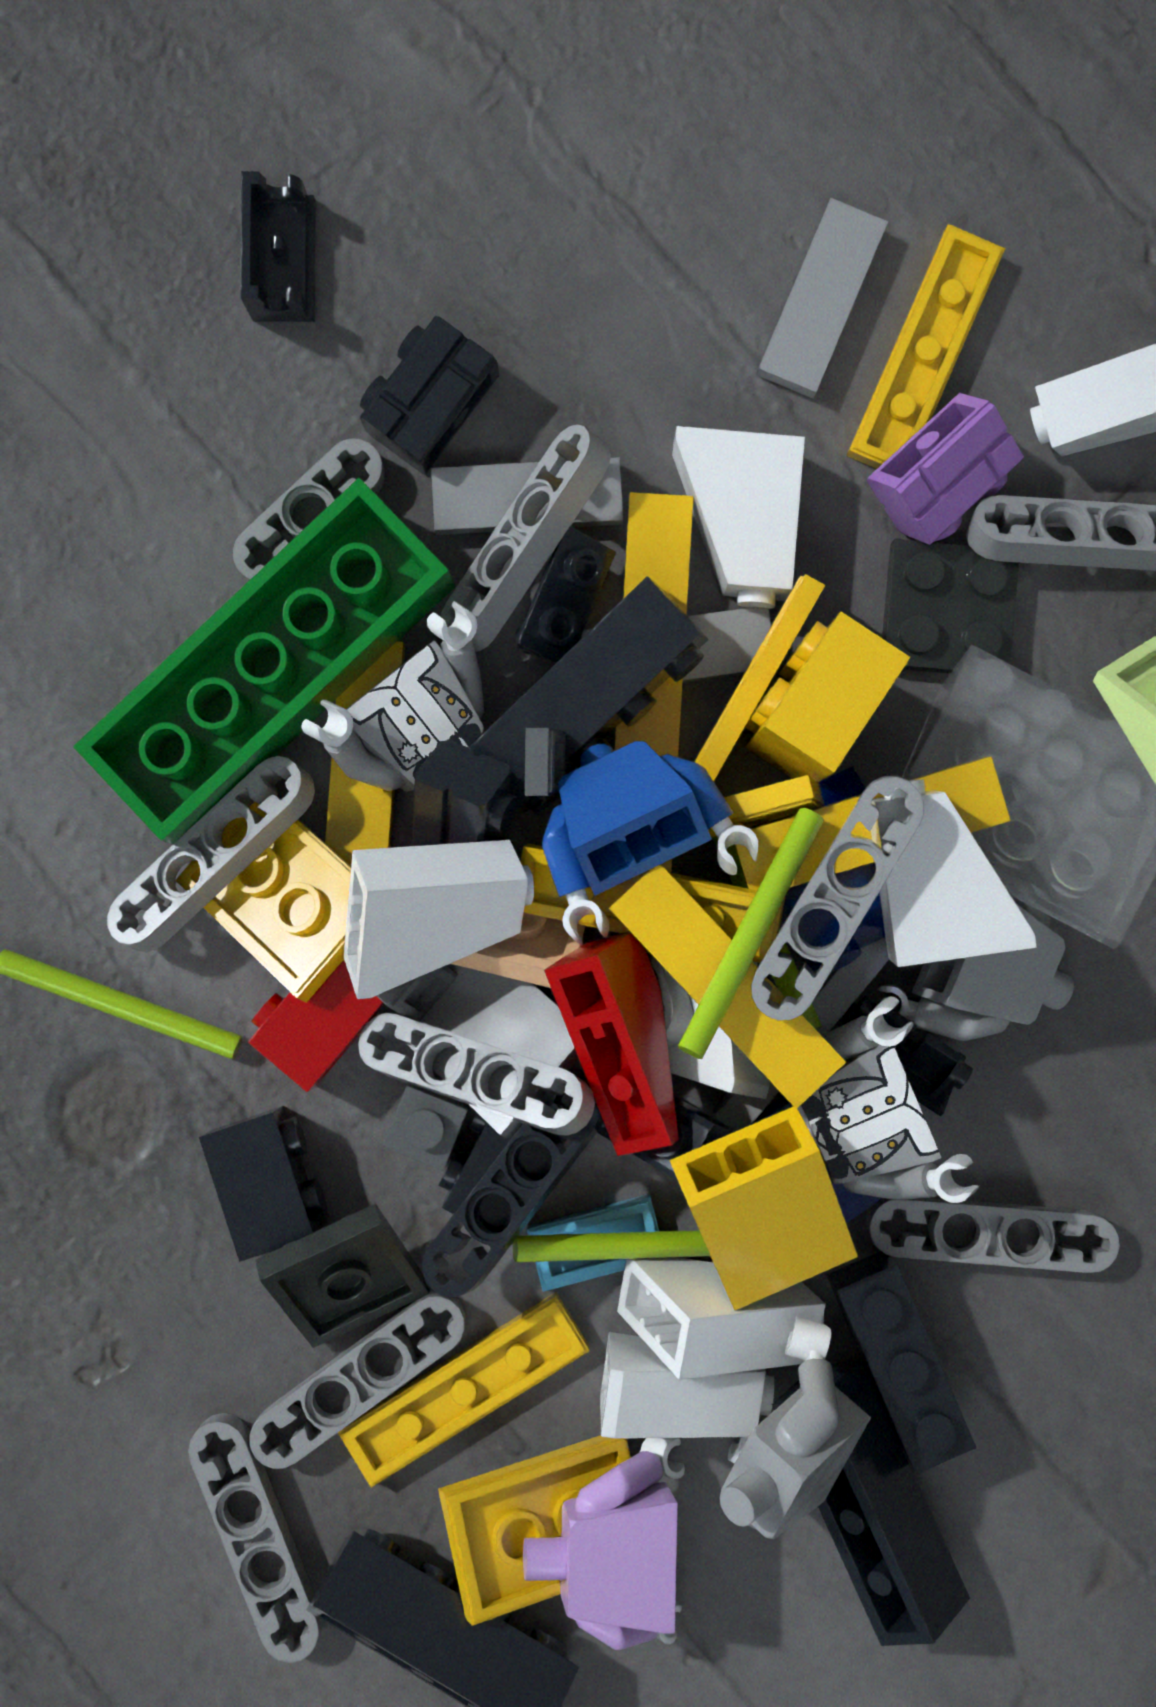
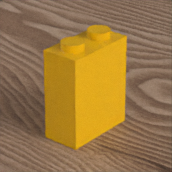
[669,1105,858,1311]

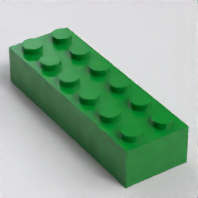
[73,478,456,845]

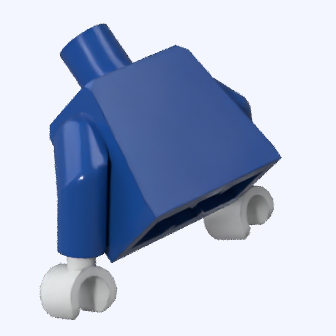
[542,741,758,945]

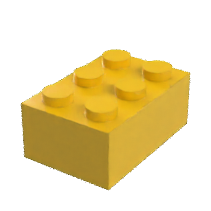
[745,612,910,782]

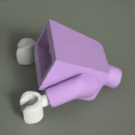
[523,1438,685,1650]

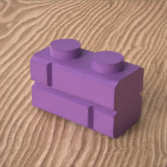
[866,393,1024,545]

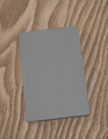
[376,964,578,1139]

